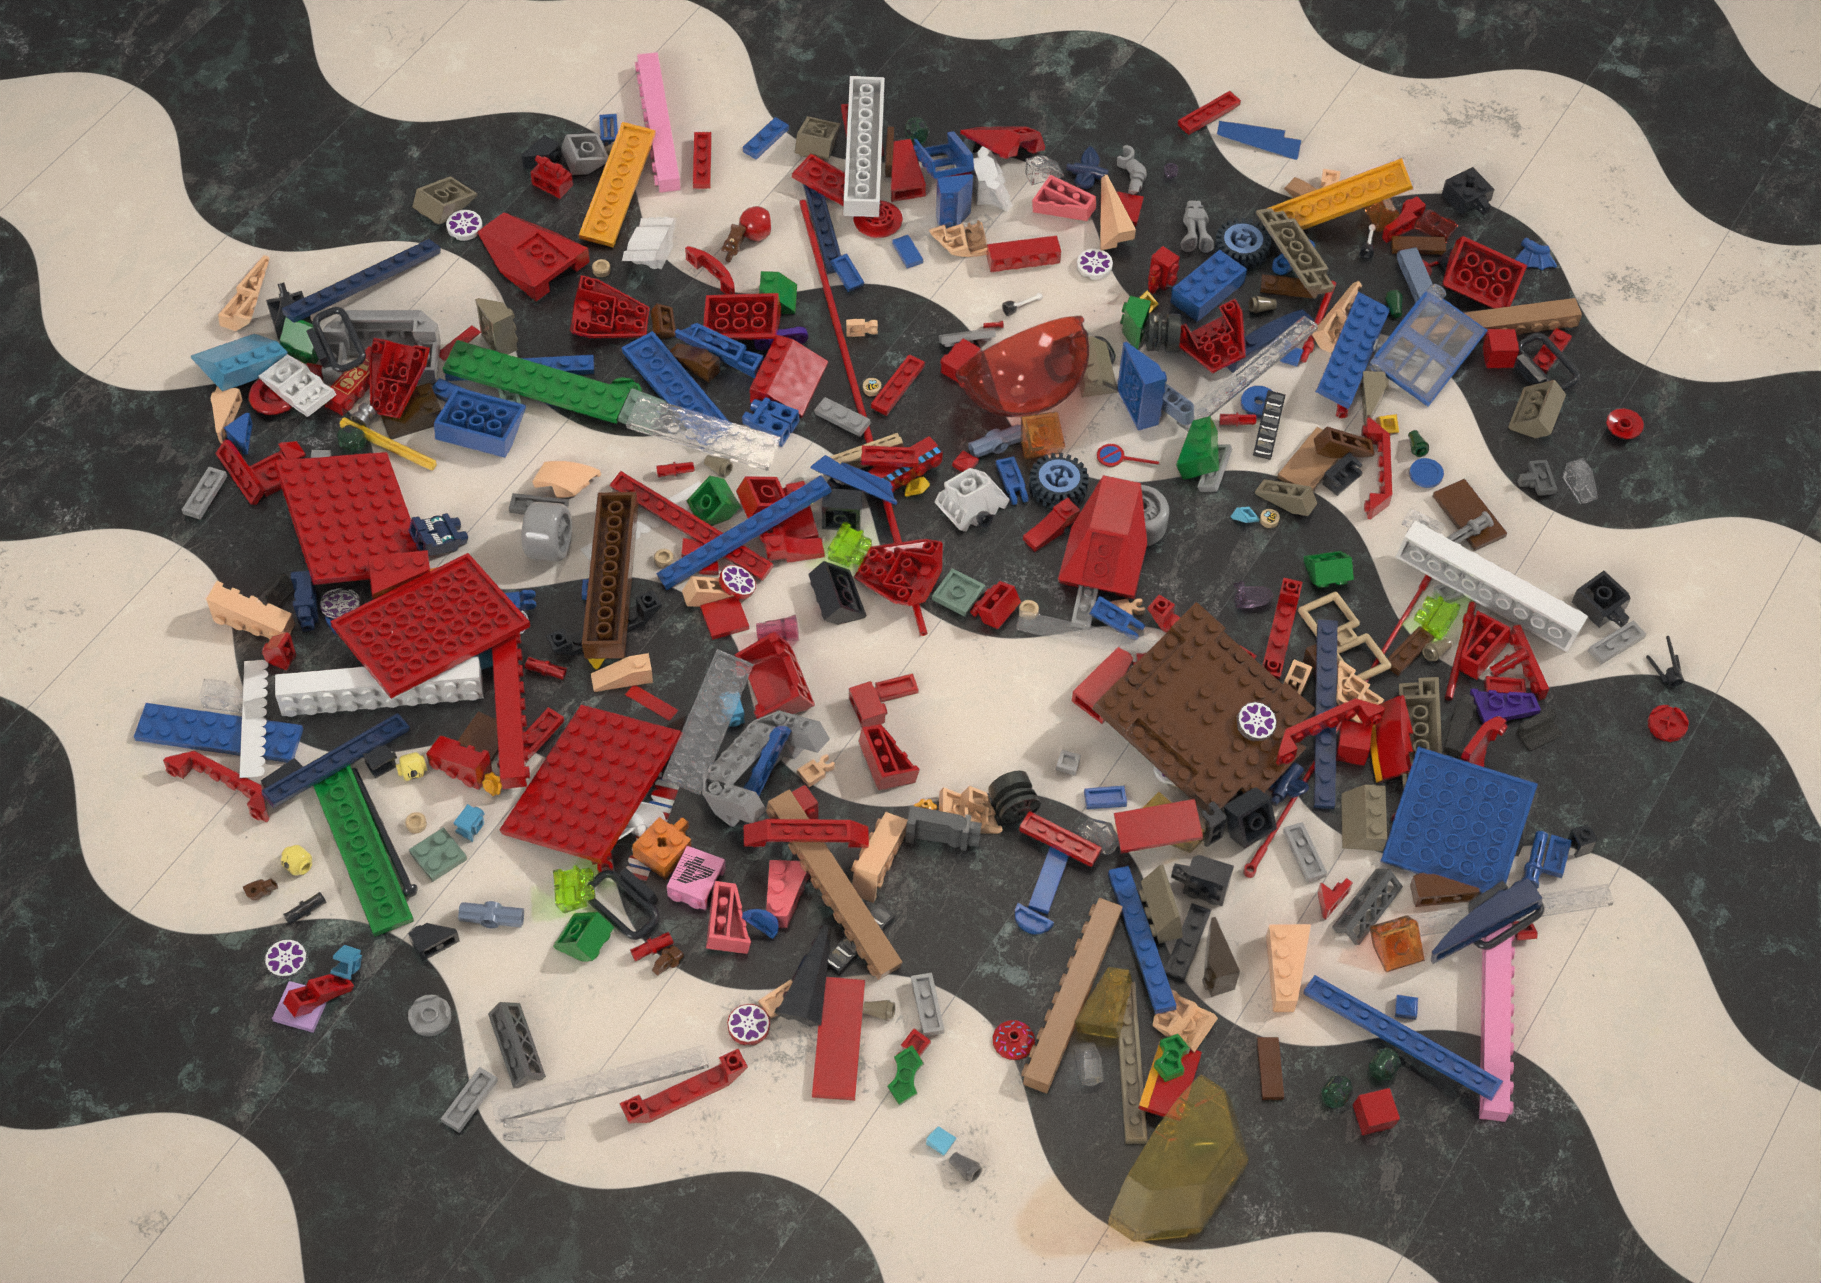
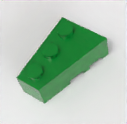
[1176,416,1219,480]

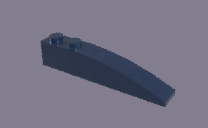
[1227,309,1315,375]
[1431,878,1543,964]

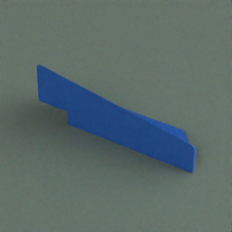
[1217,121,1302,160]
[675,323,763,378]
[810,455,897,505]

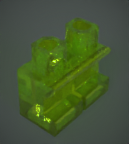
[828,522,872,567]
[1414,596,1461,640]
[553,865,596,914]

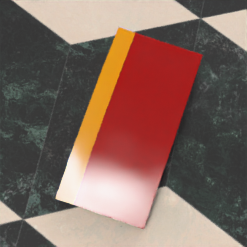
[1370,695,1413,783]
[1138,1039,1202,1122]

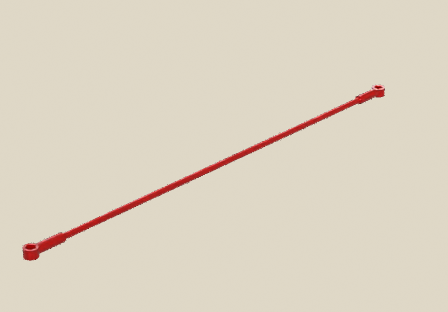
[1243,574,1432,878]

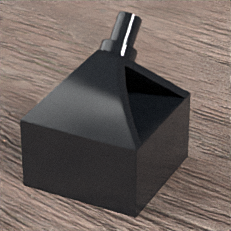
[266,282,312,341]
[822,478,862,532]
[1223,787,1277,848]

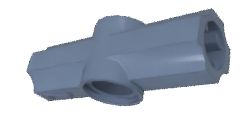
[968,424,1026,458]
[458,901,524,928]

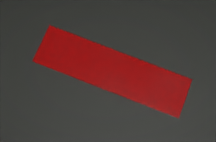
[439,325,481,361]
[625,685,678,721]

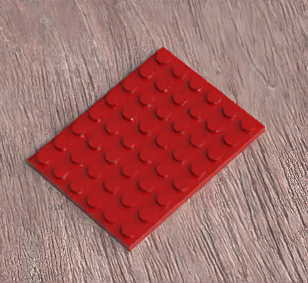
[275,452,419,585]
[330,553,530,699]
[499,705,683,864]

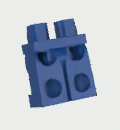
[742,397,799,447]

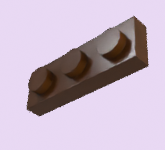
[1260,274,1313,298]

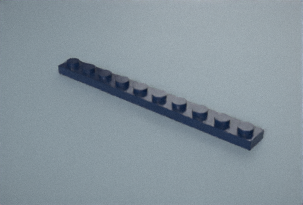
[282,239,441,323]
[1314,619,1338,809]

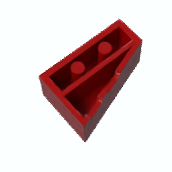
[1460,610,1511,680]
[858,724,920,790]

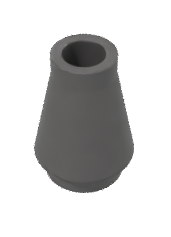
[949,1152,982,1182]

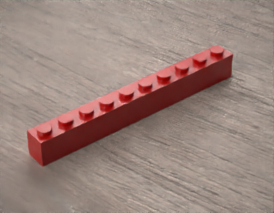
[492,633,531,789]

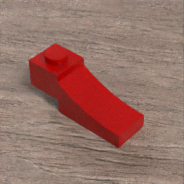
[1382,196,1426,243]
[1023,498,1080,552]
[764,534,825,563]
[283,974,354,1018]

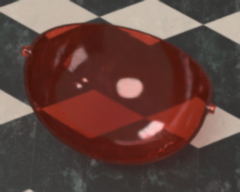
[956,315,1089,418]

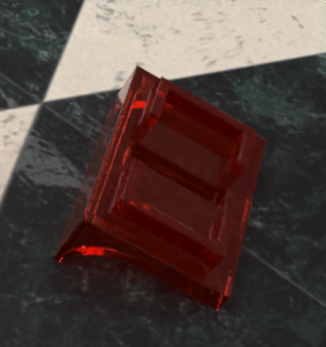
[1415,210,1458,243]

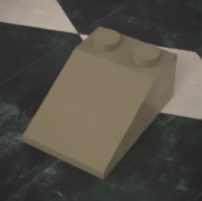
[794,116,841,161]
[412,176,477,224]

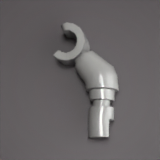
[1117,145,1147,194]

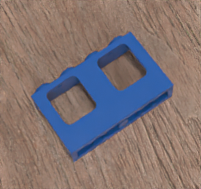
[913,131,975,179]

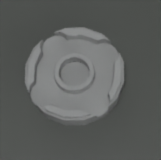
[408,995,451,1037]

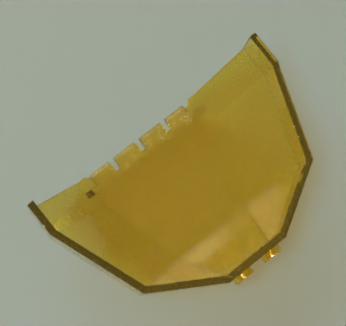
[1108,1074,1249,1242]

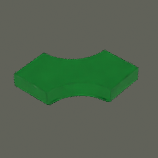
[1153,1033,1190,1082]
[887,1045,924,1106]

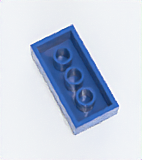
[1170,250,1247,322]

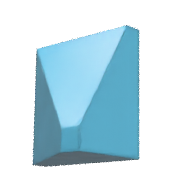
[1231,507,1260,523]
[926,1126,956,1156]

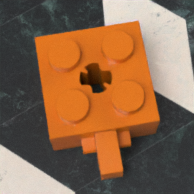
[633,817,691,879]

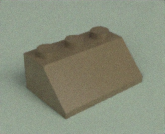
[475,298,518,355]
[1070,336,1118,397]
[1508,380,1566,438]
[1341,785,1387,851]
[1139,864,1183,944]

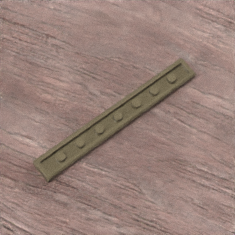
[1113,982,1147,1144]

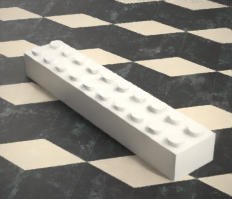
[844,76,884,217]
[1396,521,1588,652]
[275,657,484,717]

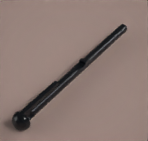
[352,768,418,897]

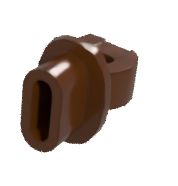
[243,878,278,900]
[652,945,684,976]

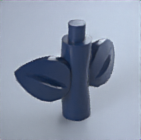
[1066,146,1109,189]
[1268,763,1309,806]

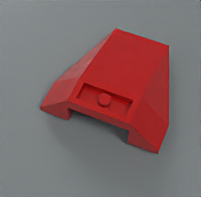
[960,126,1045,159]
[570,275,649,338]
[1179,299,1246,374]
[369,338,430,419]
[854,539,943,606]

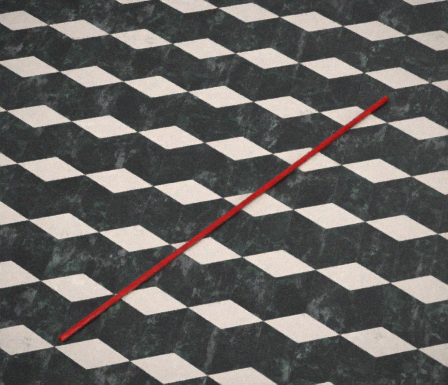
[799,200,928,636]

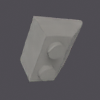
[561,133,608,175]

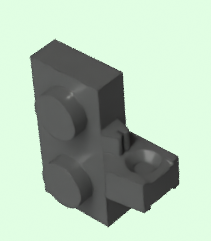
[1517,460,1558,495]

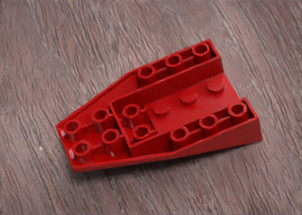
[477,213,590,301]
[1058,475,1147,599]

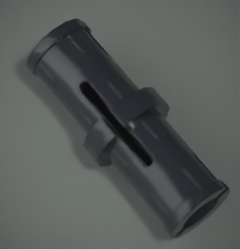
[283,892,327,925]

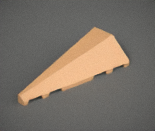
[1100,175,1136,250]
[218,255,270,331]
[1312,281,1362,353]

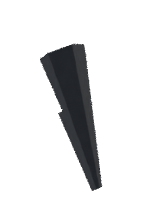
[774,925,831,1027]

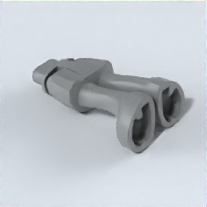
[1181,200,1214,253]

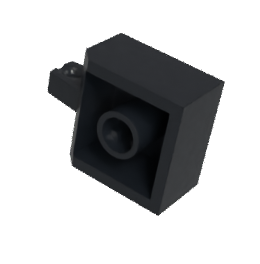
[1442,167,1495,215]
[1572,570,1631,628]
[1171,855,1234,906]

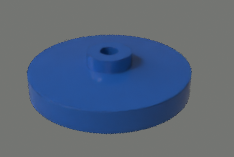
[1409,458,1444,488]

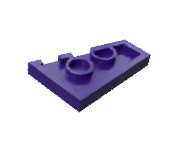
[1470,689,1541,724]

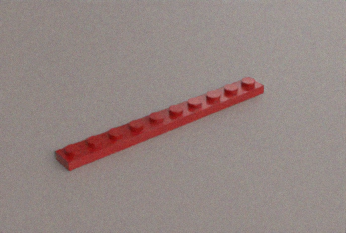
[610,471,774,581]

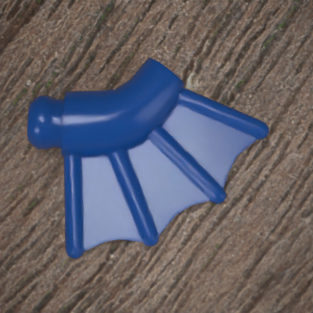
[1514,238,1557,271]

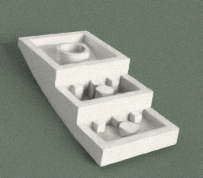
[259,354,336,417]

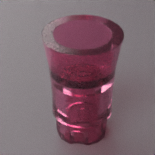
[756,614,799,641]

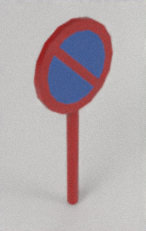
[1097,444,1159,467]

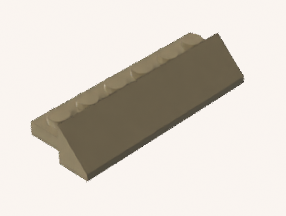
[1256,208,1335,299]
[1399,677,1442,790]

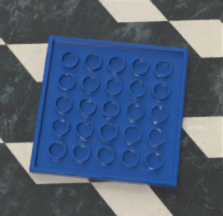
[1381,747,1538,894]

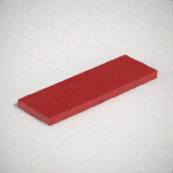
[812,977,865,1101]

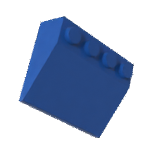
[1117,342,1167,431]
[434,387,526,458]

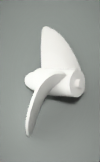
[618,802,666,840]

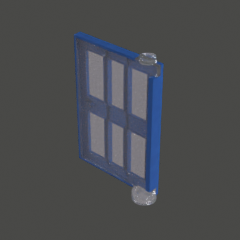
[1369,284,1487,407]

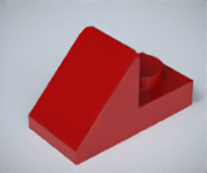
[1318,878,1353,920]

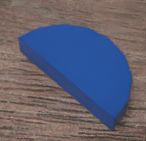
[1015,903,1054,934]
[742,909,779,939]

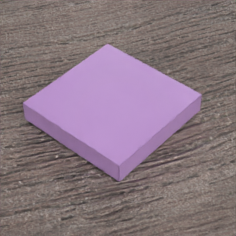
[272,981,327,1032]

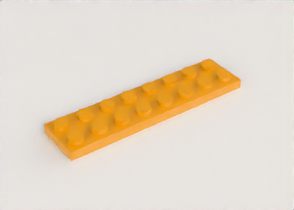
[579,122,656,247]
[1267,158,1413,230]

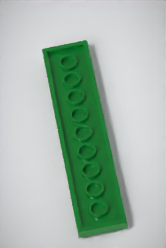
[442,340,630,424]
[313,765,414,937]

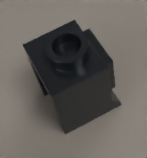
[363,745,397,779]
[1568,824,1597,858]

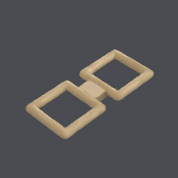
[1298,592,1391,680]

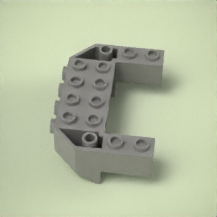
[322,310,441,384]
[702,711,830,827]

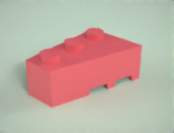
[1032,175,1096,221]
[766,860,810,928]
[706,881,751,954]

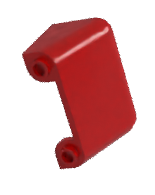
[734,631,815,719]

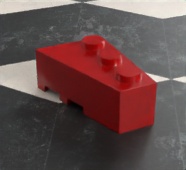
[368,550,430,600]
[426,735,493,790]

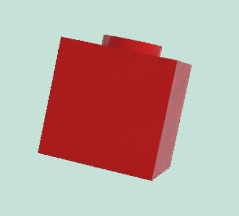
[1482,329,1519,368]
[1336,720,1373,766]
[1352,1088,1400,1135]

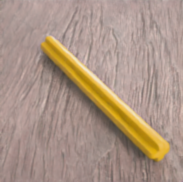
[339,417,437,470]

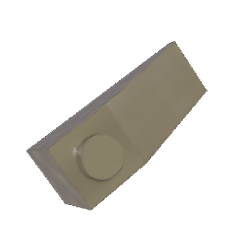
[1360,371,1389,425]
[1255,479,1317,516]

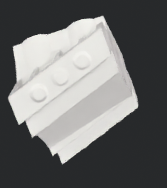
[971,146,1013,212]
[622,217,676,269]
[935,468,1010,532]

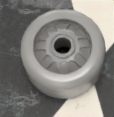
[1141,485,1169,547]
[521,502,572,561]

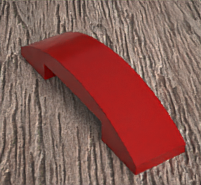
[685,246,735,295]

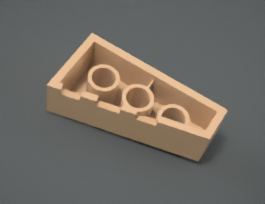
[206,581,295,639]
[851,812,908,903]
[1266,924,1311,1012]

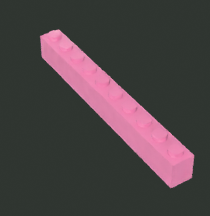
[635,52,680,193]
[1479,923,1515,1122]

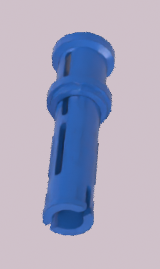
[1521,831,1548,889]

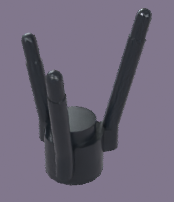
[1646,636,1684,687]

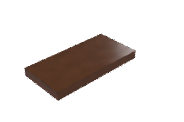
[1432,478,1507,551]

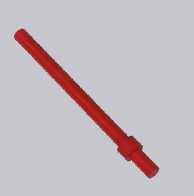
[1300,281,1336,363]
[1445,602,1476,701]

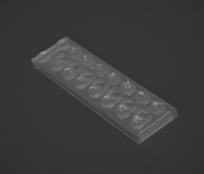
[626,394,781,471]
[662,649,754,795]

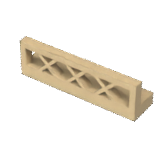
[830,433,904,469]

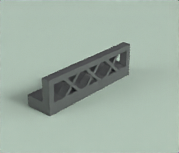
[1332,869,1403,945]
[488,1002,546,1088]

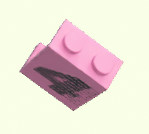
[667,846,726,910]

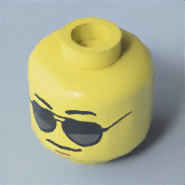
[396,752,427,781]
[281,845,312,876]

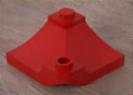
[759,481,819,543]
[1460,716,1508,767]

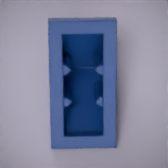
[224,413,253,454]

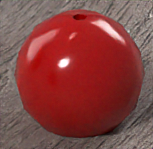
[739,206,771,241]

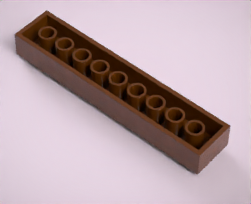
[582,492,639,659]

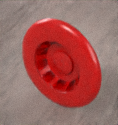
[853,200,903,238]
[249,379,292,415]

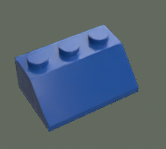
[936,174,973,229]

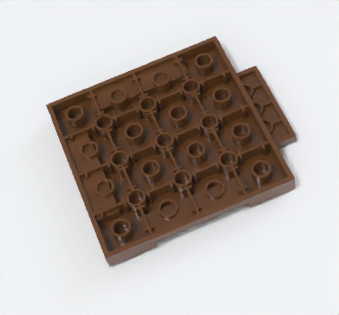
[1092,602,1315,814]

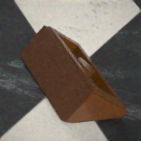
[651,303,676,339]

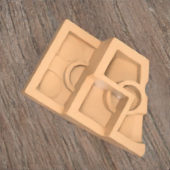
[929,222,988,257]
[532,461,601,498]
[1336,660,1384,723]
[939,786,1002,834]
[1153,989,1218,1053]

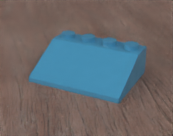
[191,334,288,391]

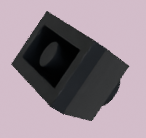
[521,135,562,169]
[408,923,460,962]

